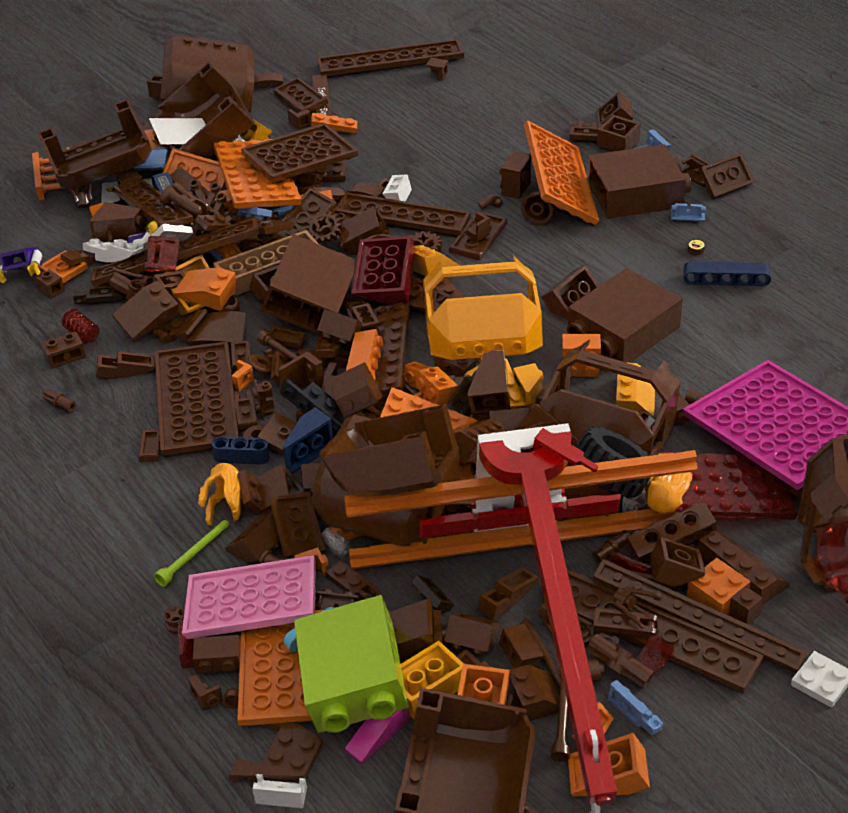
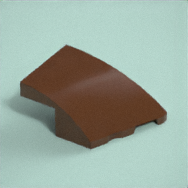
[186,311,246,345]

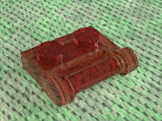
[144,236,180,272]

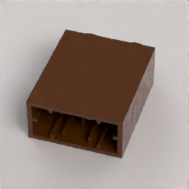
[588,144,691,219]
[260,234,357,334]
[567,268,683,363]

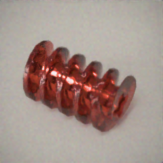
[61,308,100,343]

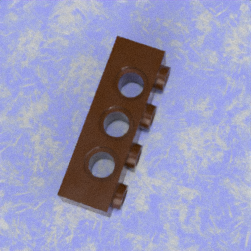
[628,502,717,566]

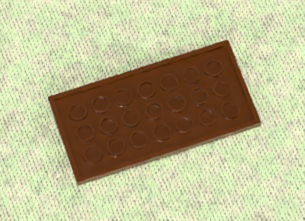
[155,341,239,456]

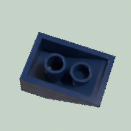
[283,407,333,474]

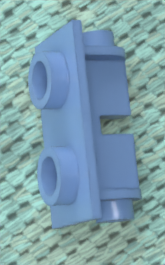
[671,203,706,222]

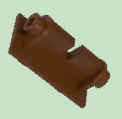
[252,379,275,420]
[315,589,360,610]

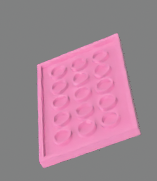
[182,555,316,640]

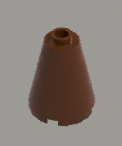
[521,190,555,225]

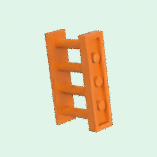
[32,147,77,200]

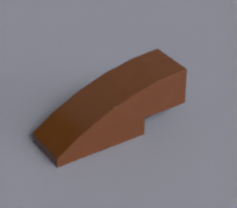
[96,351,155,378]
[477,567,539,620]

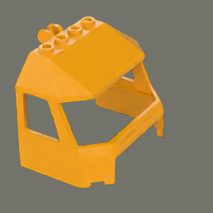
[423,255,543,362]

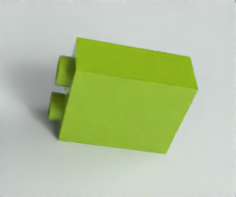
[294,595,409,733]

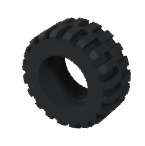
[574,427,651,498]

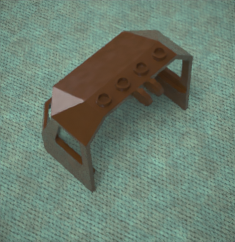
[540,340,681,456]
[797,434,848,592]

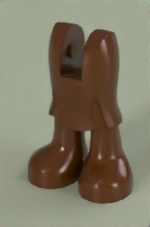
[159,182,210,217]

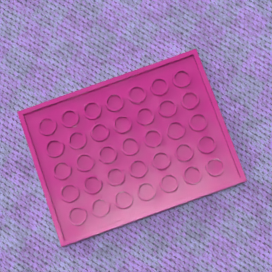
[683,360,848,490]

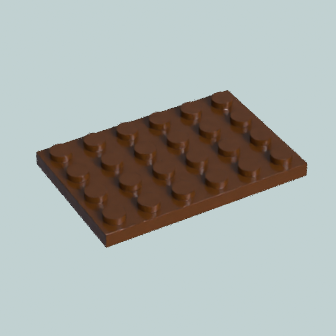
[241,123,358,183]

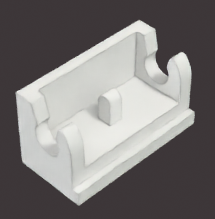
[383,175,412,202]
[253,774,307,808]

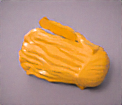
[645,453,692,514]
[198,463,242,526]

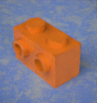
[416,366,458,405]

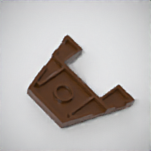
[229,722,323,782]

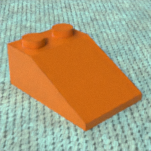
[172,268,236,311]
[568,733,650,796]

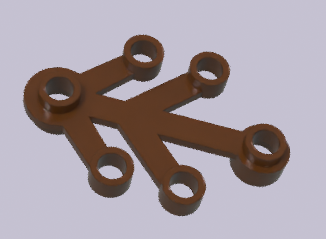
[188,179,227,218]

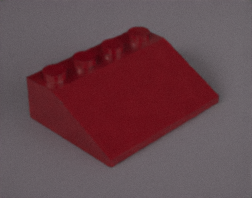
[352,236,415,305]

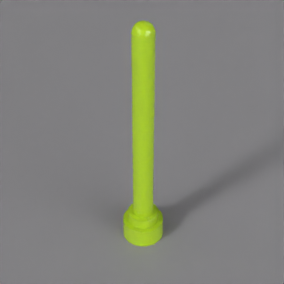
[153,520,229,587]

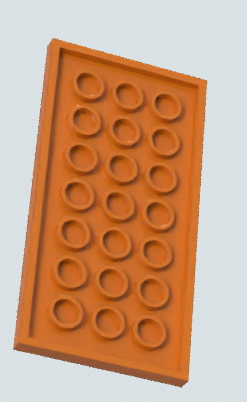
[524,120,599,225]
[214,139,301,209]

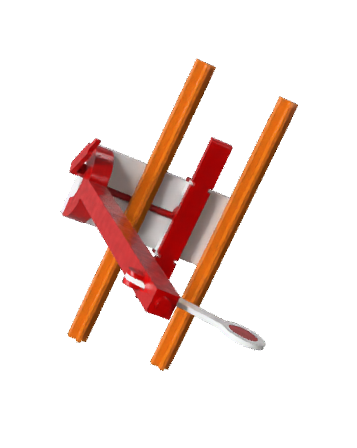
[344,423,698,813]

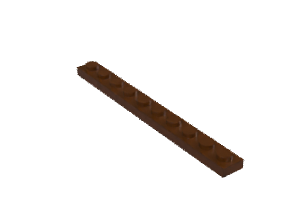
[593,559,807,673]

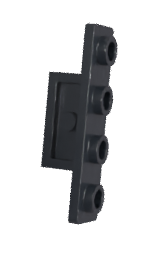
[280,379,342,438]

